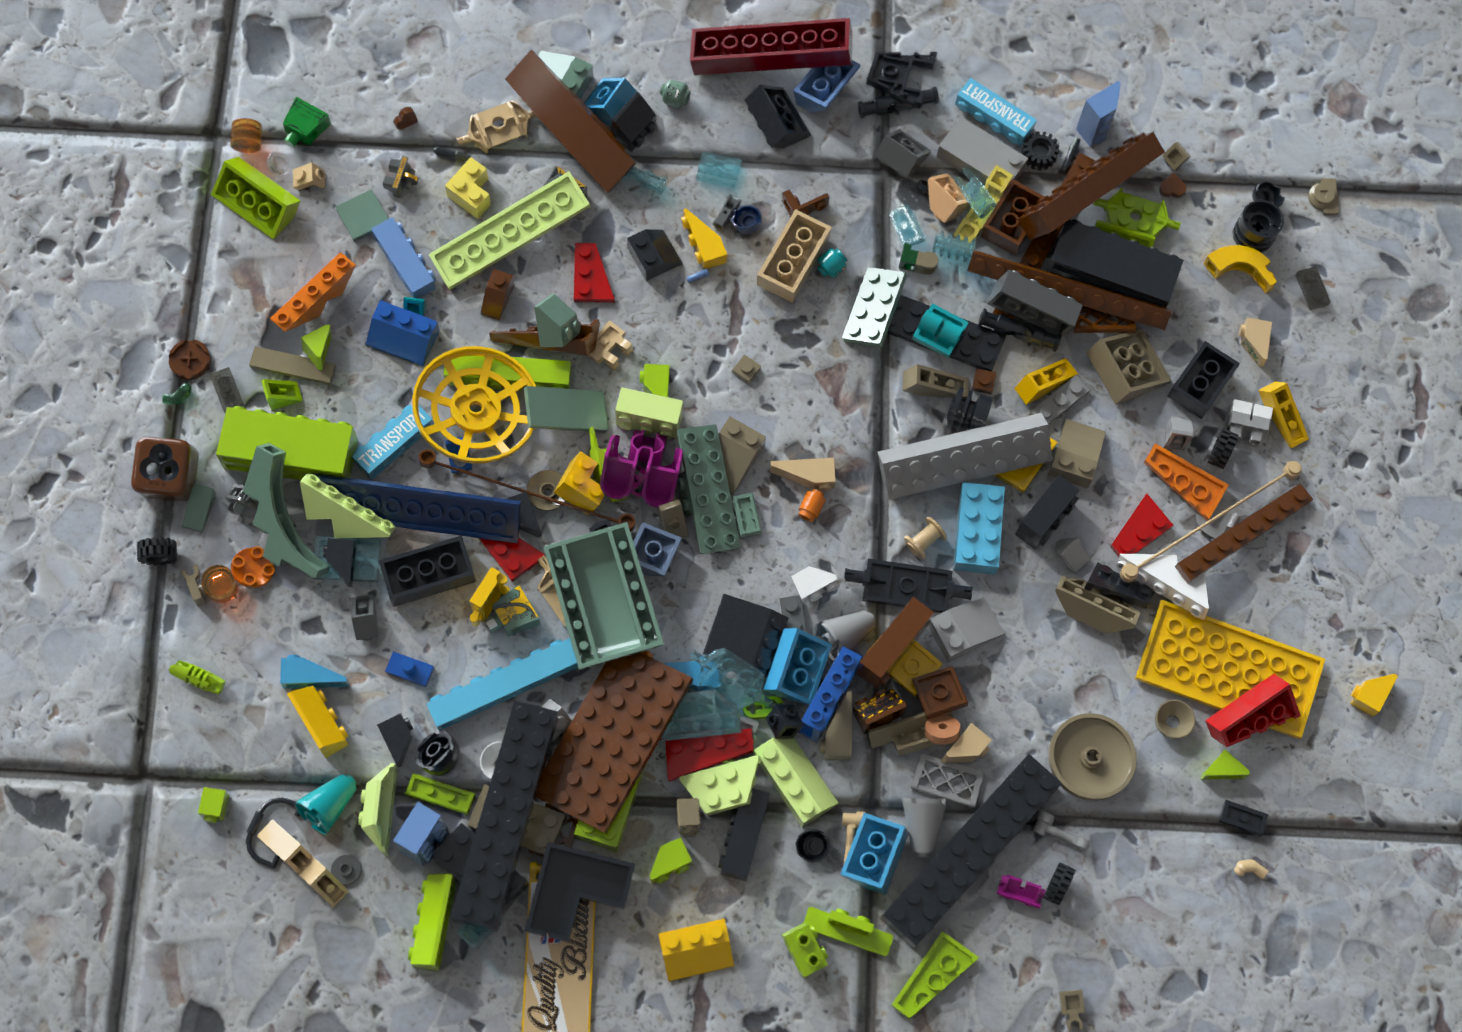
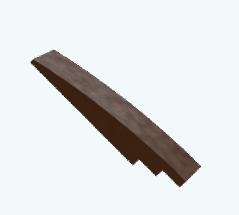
[505,50,637,193]

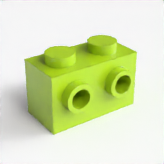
[781,922,828,977]

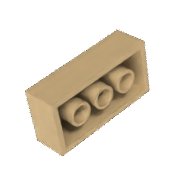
[757,209,832,303]

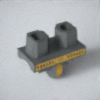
[383,156,419,198]

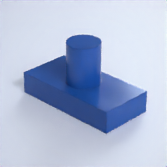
[385,651,434,687]

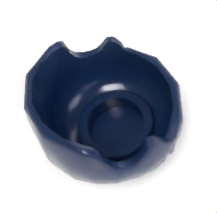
[731,205,763,235]

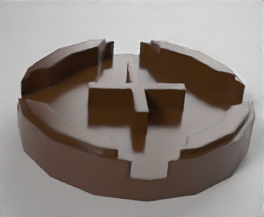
[169,339,211,380]

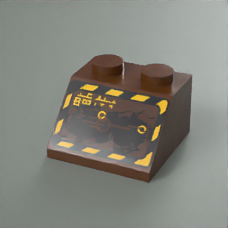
[852,689,907,734]

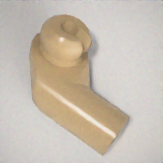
[1234,859,1269,879]

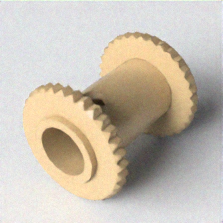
[904,517,947,560]

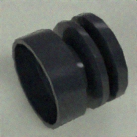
[1232,200,1284,253]
[946,387,994,432]

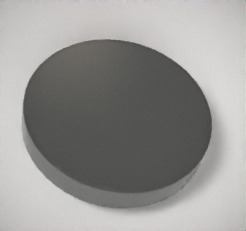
[331,855,361,885]

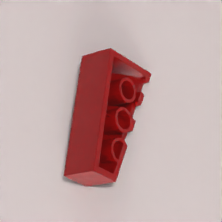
[1205,674,1301,748]

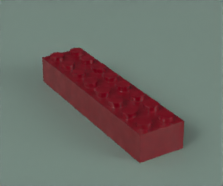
[690,18,853,76]

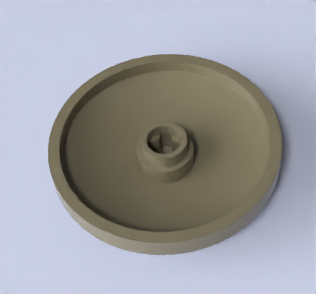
[1048,713,1137,801]

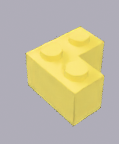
[445,157,491,219]

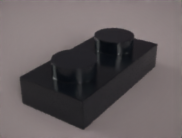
[1218,800,1269,836]

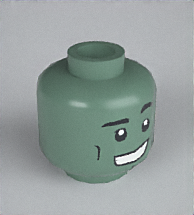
[660,79,691,108]

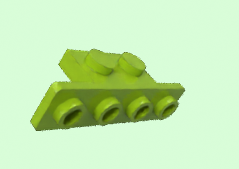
[803,907,894,956]

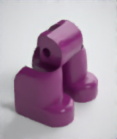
[600,429,683,508]

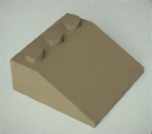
[1086,329,1172,405]

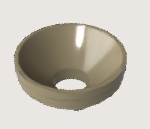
[1155,700,1195,739]

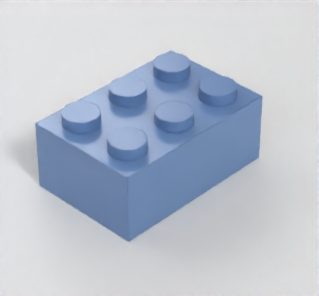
[393,802,448,866]

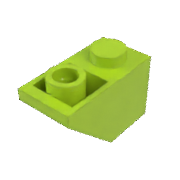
[649,837,692,884]

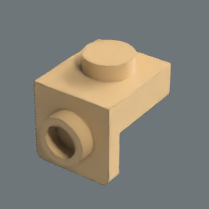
[293,163,326,190]

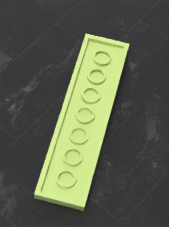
[428,171,591,290]

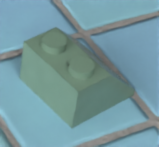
[534,294,581,347]

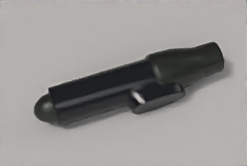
[1061,138,1081,173]
[432,147,472,162]

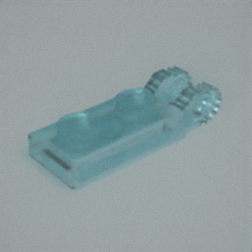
[954,167,997,219]

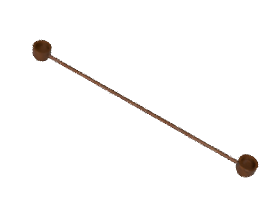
[419,449,636,532]

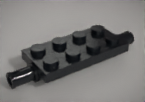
[844,558,973,613]

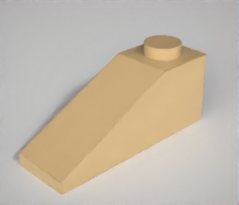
[770,458,836,492]

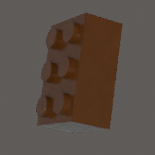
[980,179,1044,256]

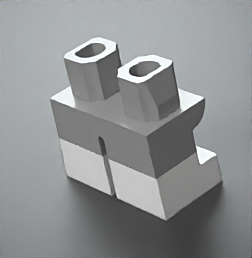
[1227,399,1273,446]

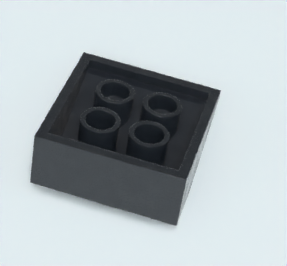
[703,594,789,679]

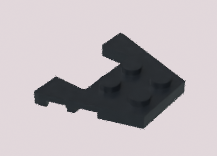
[866,52,937,109]

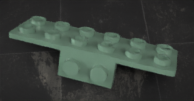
[676,424,740,554]

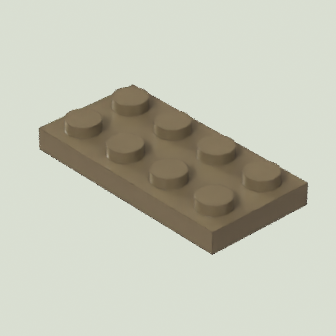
[467,784,567,855]

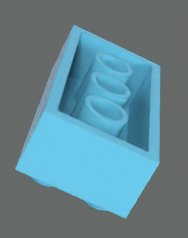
[953,482,1005,575]

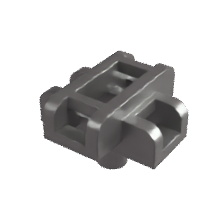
[225,480,258,516]

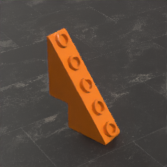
[270,252,356,332]

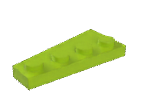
[891,931,979,1019]

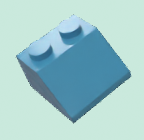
[584,78,637,124]

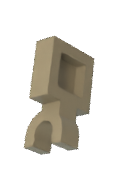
[181,565,207,606]

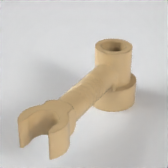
[842,811,866,863]

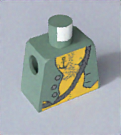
[485,585,540,636]

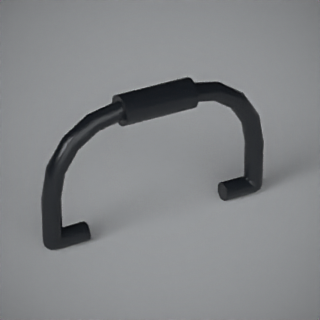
[246,797,300,869]

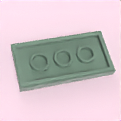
[524,386,608,433]

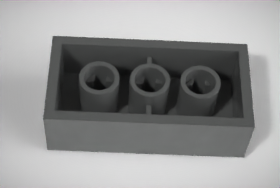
[987,270,1082,336]

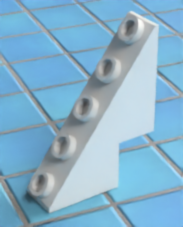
[1117,554,1209,620]

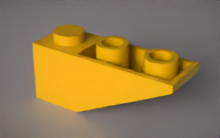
[681,208,727,269]

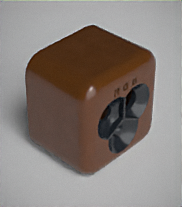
[131,437,199,501]

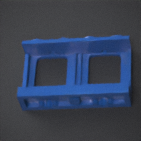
[798,646,862,743]

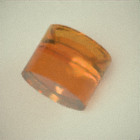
[230,118,262,153]
[201,565,238,603]

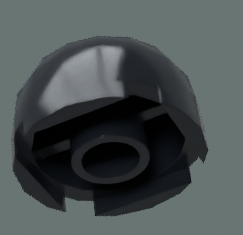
[415,731,460,776]

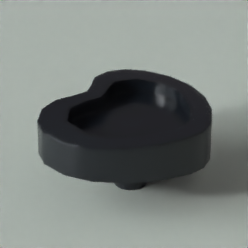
[918,180,929,195]

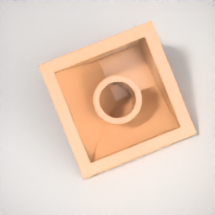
[928,173,975,223]

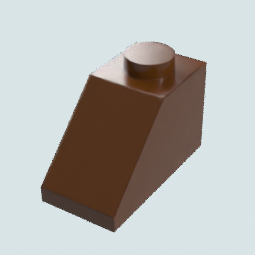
[480,269,514,321]

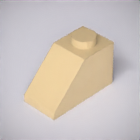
[941,723,992,763]

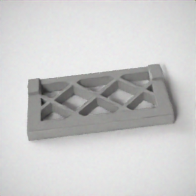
[911,753,984,809]

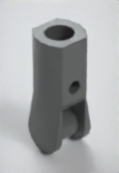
[712,194,742,231]

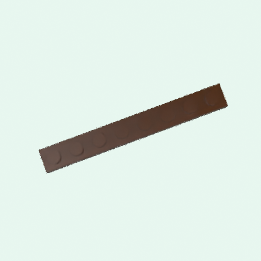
[1174,483,1314,583]

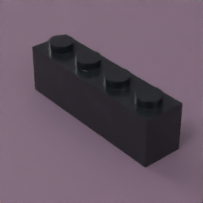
[718,788,770,882]

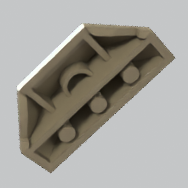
[1055,576,1140,634]

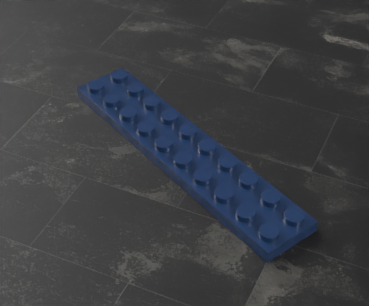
[311,473,521,543]

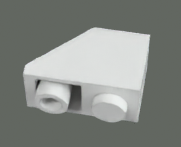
[791,566,845,602]

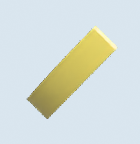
[954,165,1014,245]

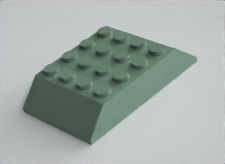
[543,522,664,670]

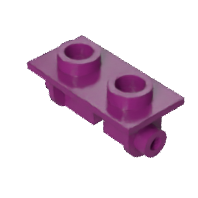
[997,874,1045,909]

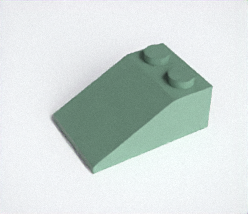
[538,51,594,99]

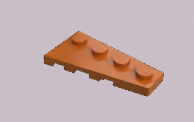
[1144,443,1229,521]

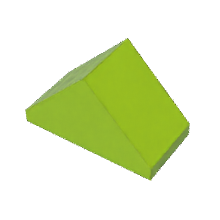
[301,324,332,370]
[261,379,302,410]
[1201,749,1250,780]

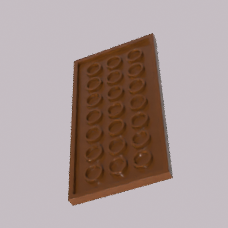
[536,652,693,835]

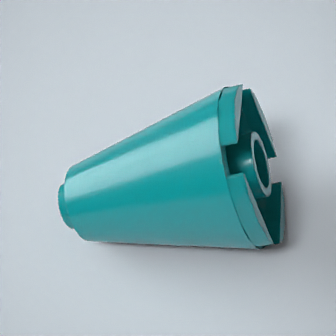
[295,774,357,835]

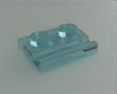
[696,151,742,189]

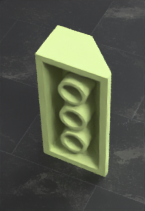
[753,737,839,828]

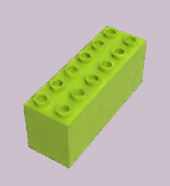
[216,406,358,480]

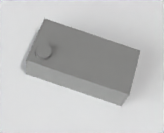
[936,117,1028,187]

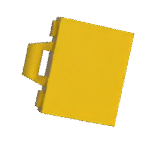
[469,567,510,627]

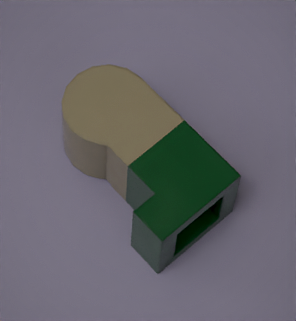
[898,242,938,274]

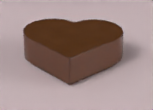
[393,107,418,130]
[1159,173,1187,198]

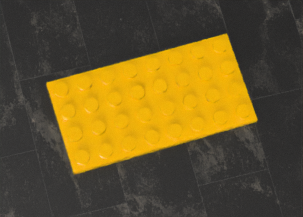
[1134,599,1325,740]

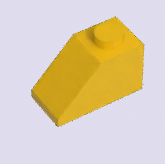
[1350,674,1398,717]

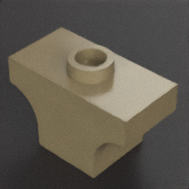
[657,497,689,538]

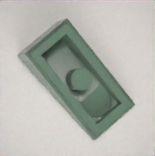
[182,484,217,532]

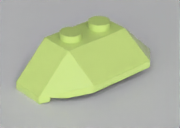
[358,763,398,856]

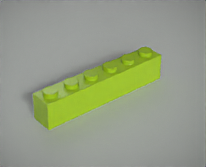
[443,356,572,391]

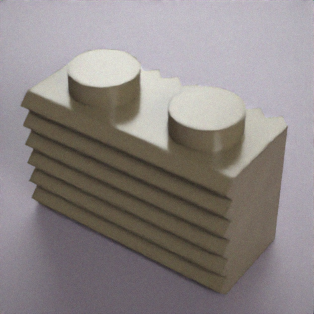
[677,798,701,837]

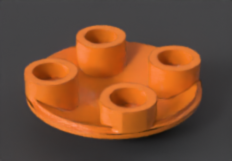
[231,546,275,588]

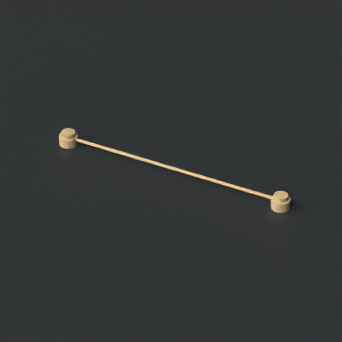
[1120,461,1302,583]

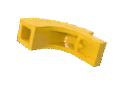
[1203,245,1277,294]

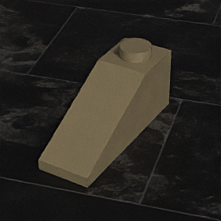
[903,364,969,398]
[820,691,852,761]

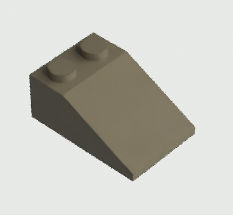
[719,416,766,496]
[1048,419,1106,488]

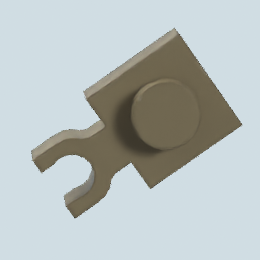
[1059,989,1085,1031]

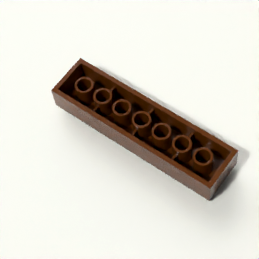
[1018,132,1165,240]

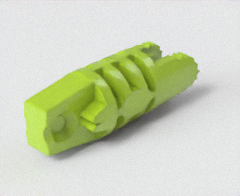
[168,660,225,694]

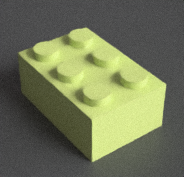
[615,387,683,439]

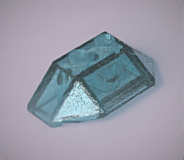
[660,689,741,741]

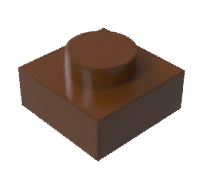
[971,368,996,394]

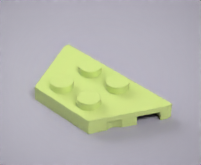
[679,755,761,816]

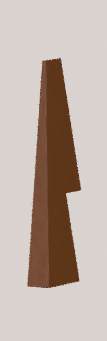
[489,319,600,356]

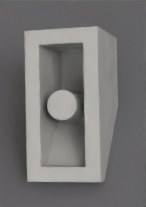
[1164,416,1194,451]

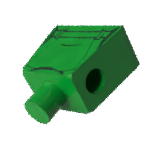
[283,96,331,148]

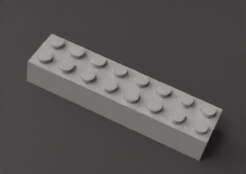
[878,413,1053,500]

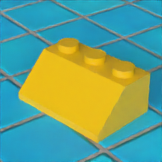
[287,686,349,758]
[658,918,734,982]

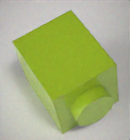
[198,787,230,823]

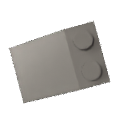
[928,597,1005,663]

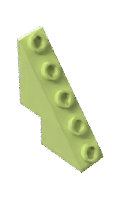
[300,474,395,539]

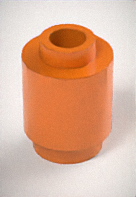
[798,489,826,522]

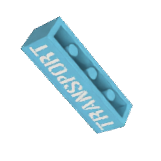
[955,78,1037,146]
[352,404,434,481]

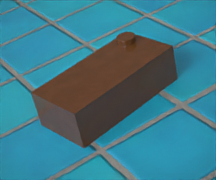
[857,597,934,689]

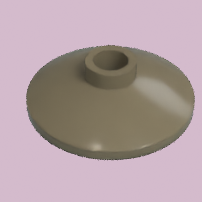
[527,470,566,511]

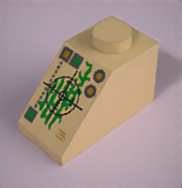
[1238,318,1272,367]

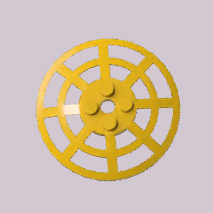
[412,346,536,464]

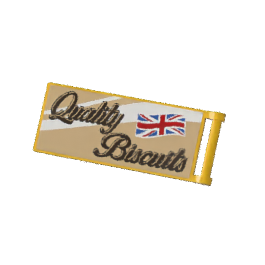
[521,862,596,1032]

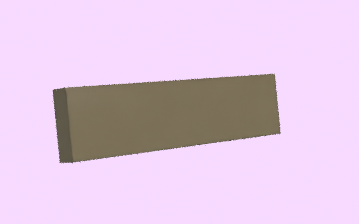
[249,346,336,385]

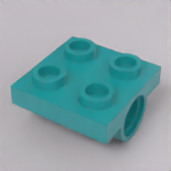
[912,303,969,359]

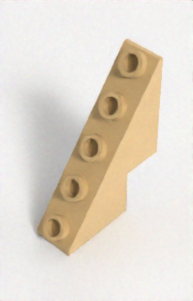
[257,819,349,908]

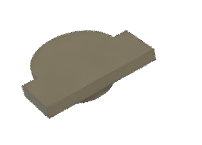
[1308,179,1339,215]

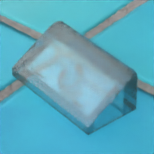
[888,204,926,246]

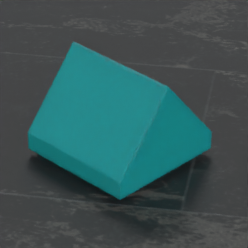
[403,297,427,316]

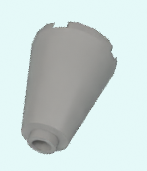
[814,610,876,661]
[902,798,947,857]

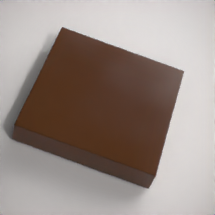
[912,665,968,719]

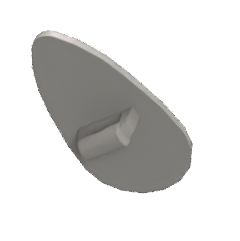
[1196,499,1267,549]

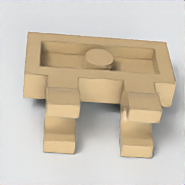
[588,320,633,371]

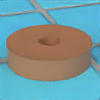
[925,715,960,745]

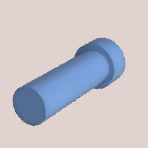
[686,268,709,283]

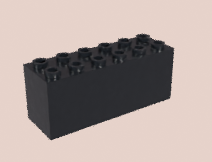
[1047,219,1184,307]

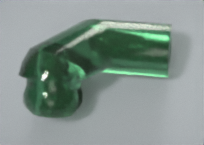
[162,383,192,404]

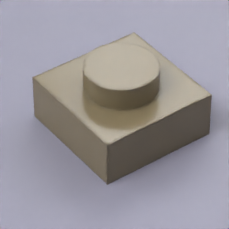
[1162,142,1191,171]
[732,354,761,384]

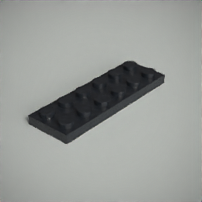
[887,295,1006,372]

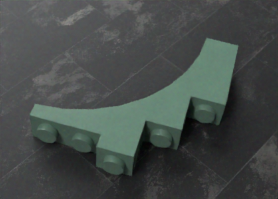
[243,443,330,578]

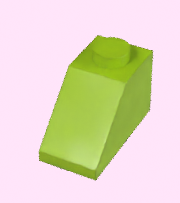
[639,364,670,397]

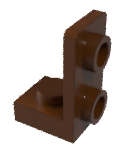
[782,189,830,217]

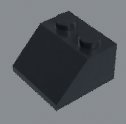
[612,92,657,152]
[627,229,682,281]

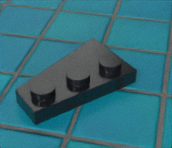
[1084,562,1155,609]

